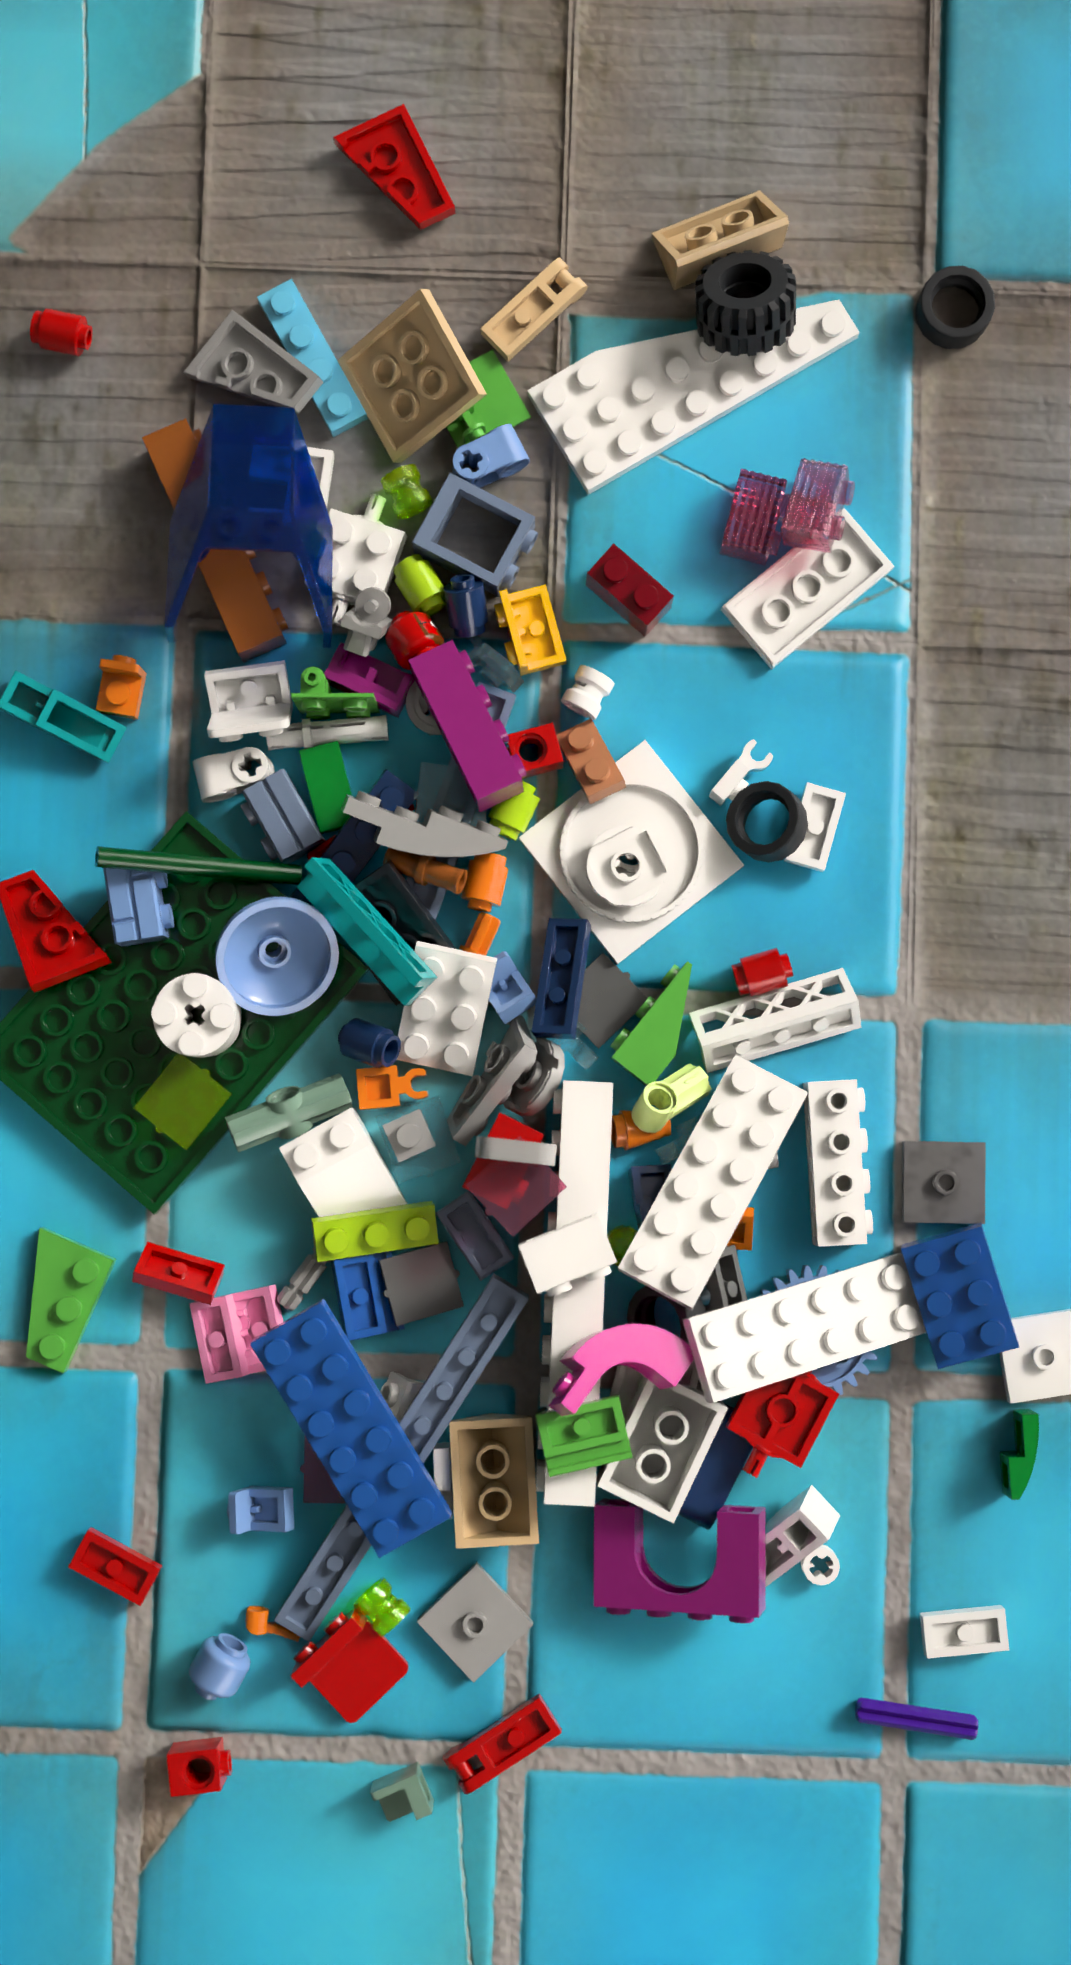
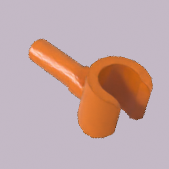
[245,1606,300,1642]

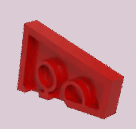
[333,104,456,230]
[0,870,112,993]

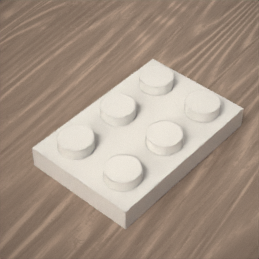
[396,941,497,1076]

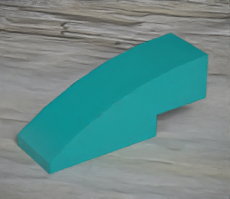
[0,670,127,763]

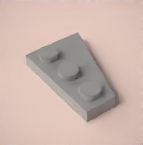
[184,310,323,414]
[447,1015,538,1146]

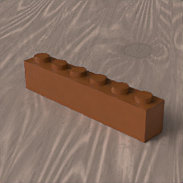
[142,418,289,663]

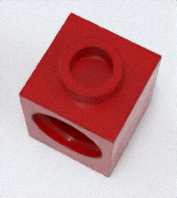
[506,722,564,779]
[166,1736,232,1797]

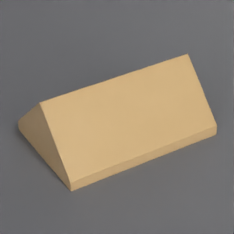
[651,191,789,290]
[449,1413,539,1549]

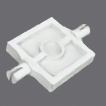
[304,494,407,626]

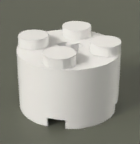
[151,973,242,1058]

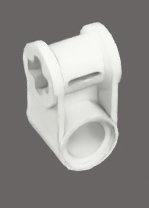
[193,747,275,803]

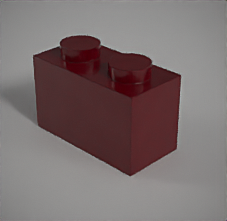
[586,543,674,637]

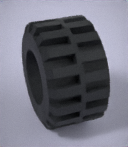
[695,250,796,356]

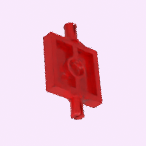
[725,1370,839,1478]

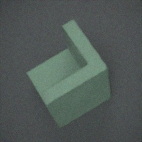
[370,1762,434,1821]

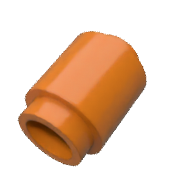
[461,853,509,913]

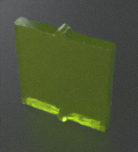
[134,1053,232,1150]

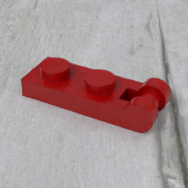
[442,1693,562,1795]

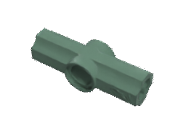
[225,1073,353,1153]

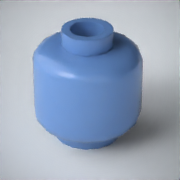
[189,1633,251,1700]

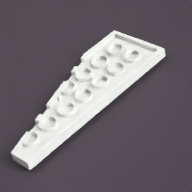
[528,300,860,495]

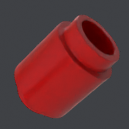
[30,308,93,356]
[731,948,794,997]

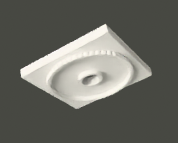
[519,740,744,965]

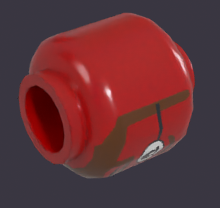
[385,611,444,670]

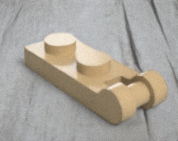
[480,258,588,362]

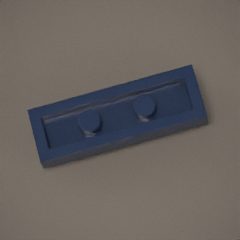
[532,918,592,1039]

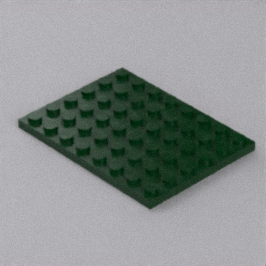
[0,811,369,1215]

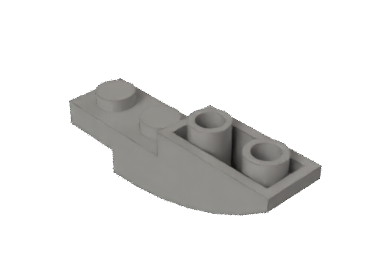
[341,791,508,857]

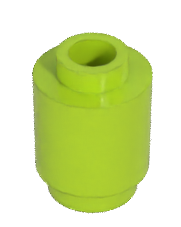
[393,554,445,616]
[488,781,540,841]

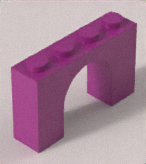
[594,1498,766,1623]

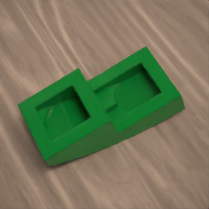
[299,741,353,834]
[999,1409,1039,1500]

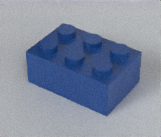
[901,1222,1019,1369]

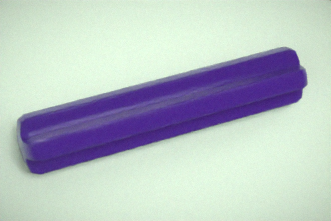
[855,1697,979,1740]

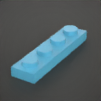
[257,278,368,437]

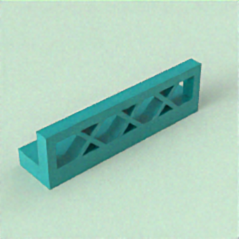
[297,857,438,1006]

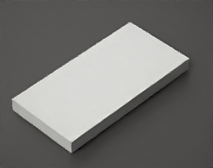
[721,507,895,670]

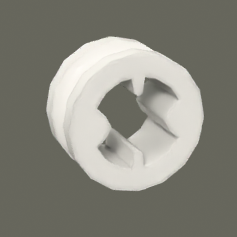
[800,1545,840,1585]

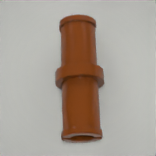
[383,847,468,894]

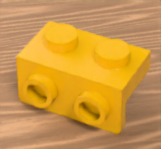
[494,584,567,676]

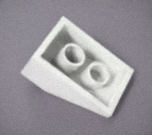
[279,1108,408,1217]

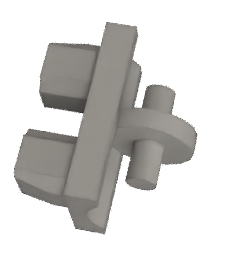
[340,587,393,657]

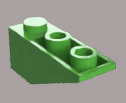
[610,961,692,1086]

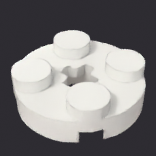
[586,825,668,907]

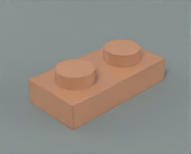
[556,718,626,804]

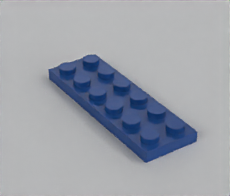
[250,1298,452,1558]

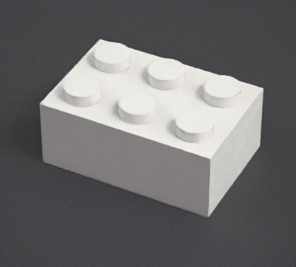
[596,1377,728,1524]

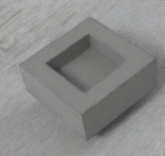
[382,1109,437,1163]

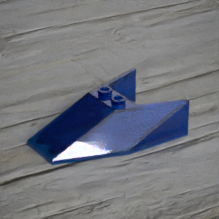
[164,404,333,648]

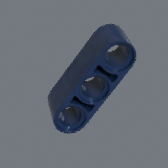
[678,1404,753,1530]

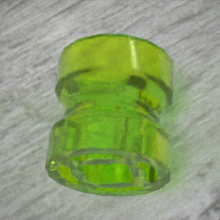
[380,464,433,520]
[607,1225,638,1267]
[353,1577,411,1637]

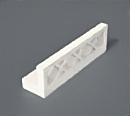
[689,968,862,1073]

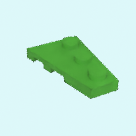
[26,1227,117,1373]

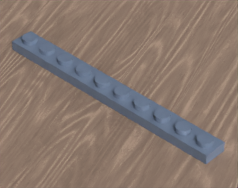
[274,1273,529,1642]

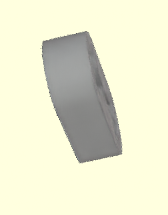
[474,1136,557,1166]

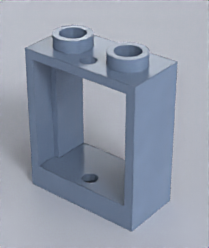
[412,473,538,597]

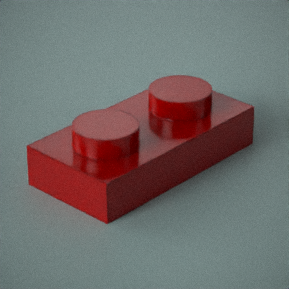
[132,1242,225,1305]
[68,1527,163,1606]

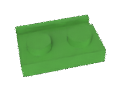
[536,1395,633,1477]

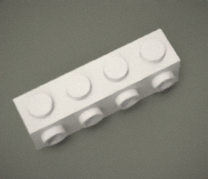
[803,1079,873,1247]

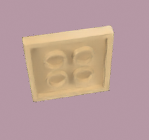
[337,289,487,463]

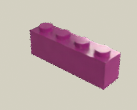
[408,640,527,812]

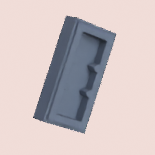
[436,1190,515,1281]

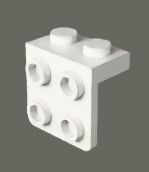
[204,660,293,742]

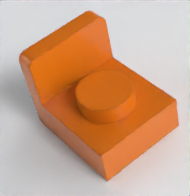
[96,655,147,720]

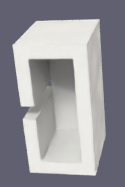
[518,1213,617,1297]

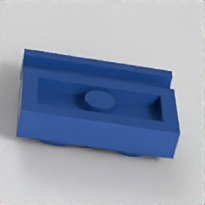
[331,1251,405,1341]

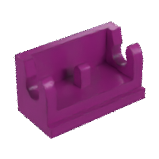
[324,642,415,718]

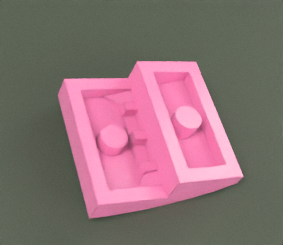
[189,1284,283,1384]

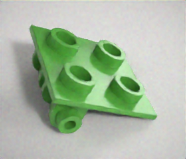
[446,349,531,448]
[291,667,380,720]

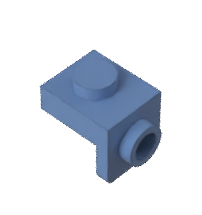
[489,951,537,1024]
[227,1486,294,1534]

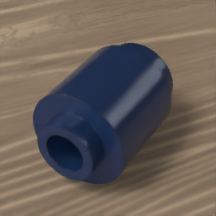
[443,574,488,638]
[338,1018,401,1068]

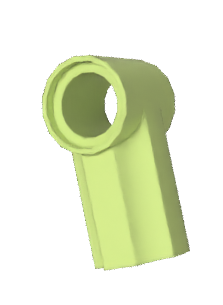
[631,1063,712,1133]

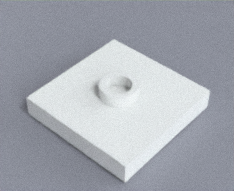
[999,1309,1071,1404]

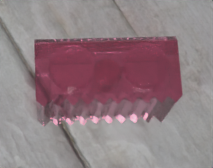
[781,458,855,553]
[719,469,792,566]

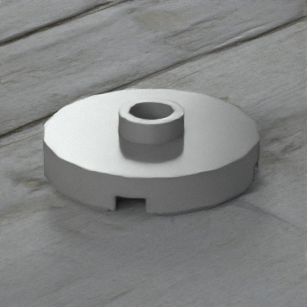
[503,1038,565,1117]

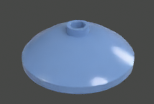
[215,897,339,1016]

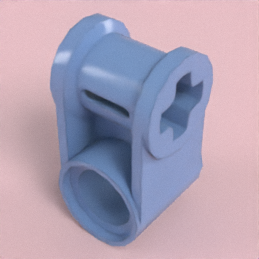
[452,424,530,488]

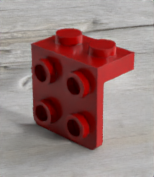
[290,1606,409,1723]

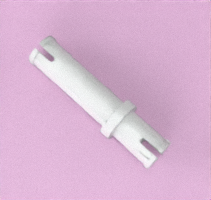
[266,715,389,751]

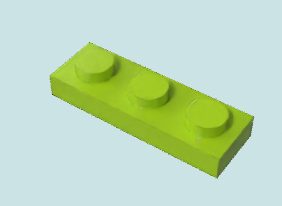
[311,1201,439,1262]

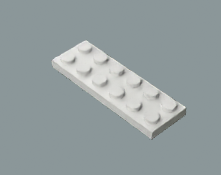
[618,1055,808,1311]
[682,1253,927,1403]

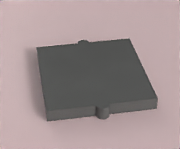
[577,953,647,1049]
[378,1241,464,1326]

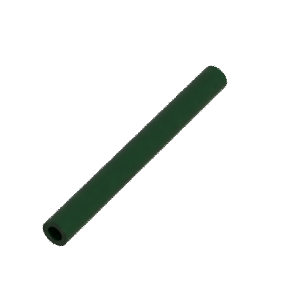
[95,846,302,885]

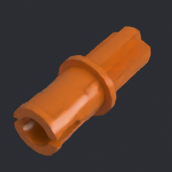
[459,912,501,956]

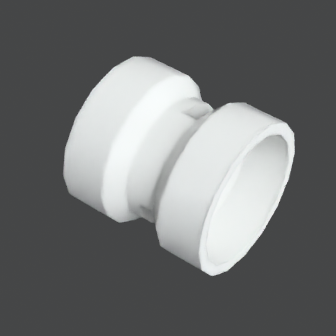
[561,665,615,720]

